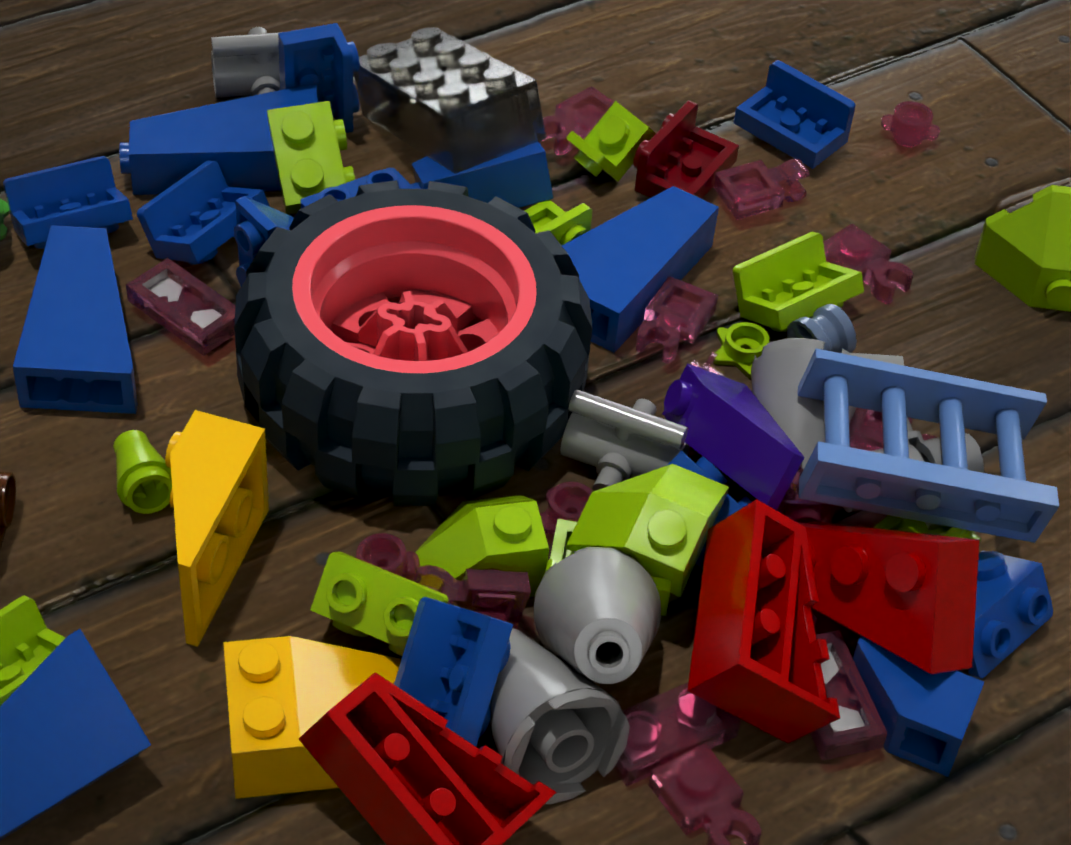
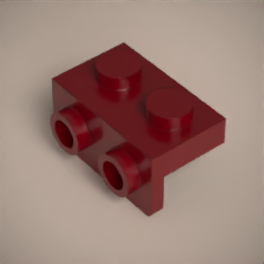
[633,100,739,199]

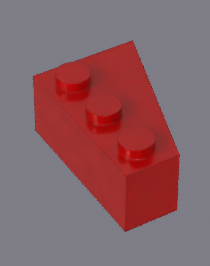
[687,499,840,743]
[799,522,980,674]
[299,672,557,845]

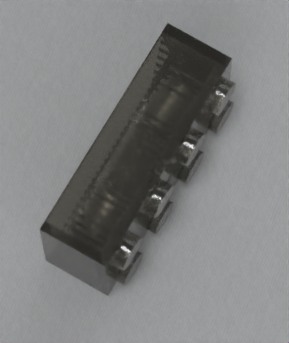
[354,27,546,174]

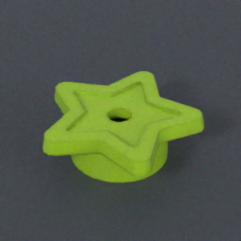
[712,322,770,379]

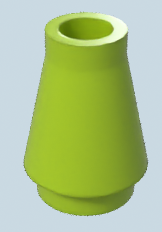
[113,430,172,514]

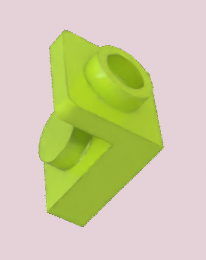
[566,101,656,182]

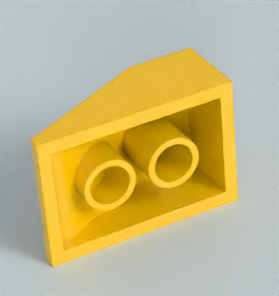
[165,410,269,647]
[223,636,401,799]

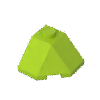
[975,185,1071,312]
[566,464,729,597]
[413,495,549,606]

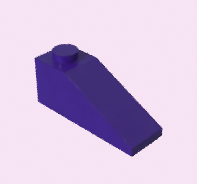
[662,363,805,510]

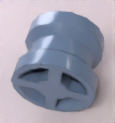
[787,304,857,353]

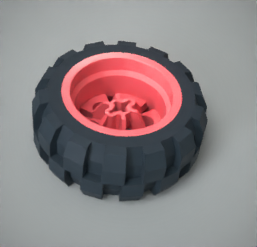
[234,180,593,506]

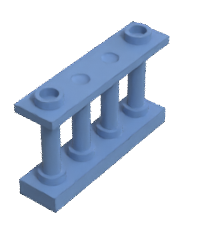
[798,348,1059,543]

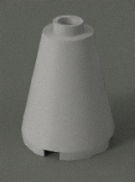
[751,338,857,507]
[534,547,661,684]
[489,628,630,804]

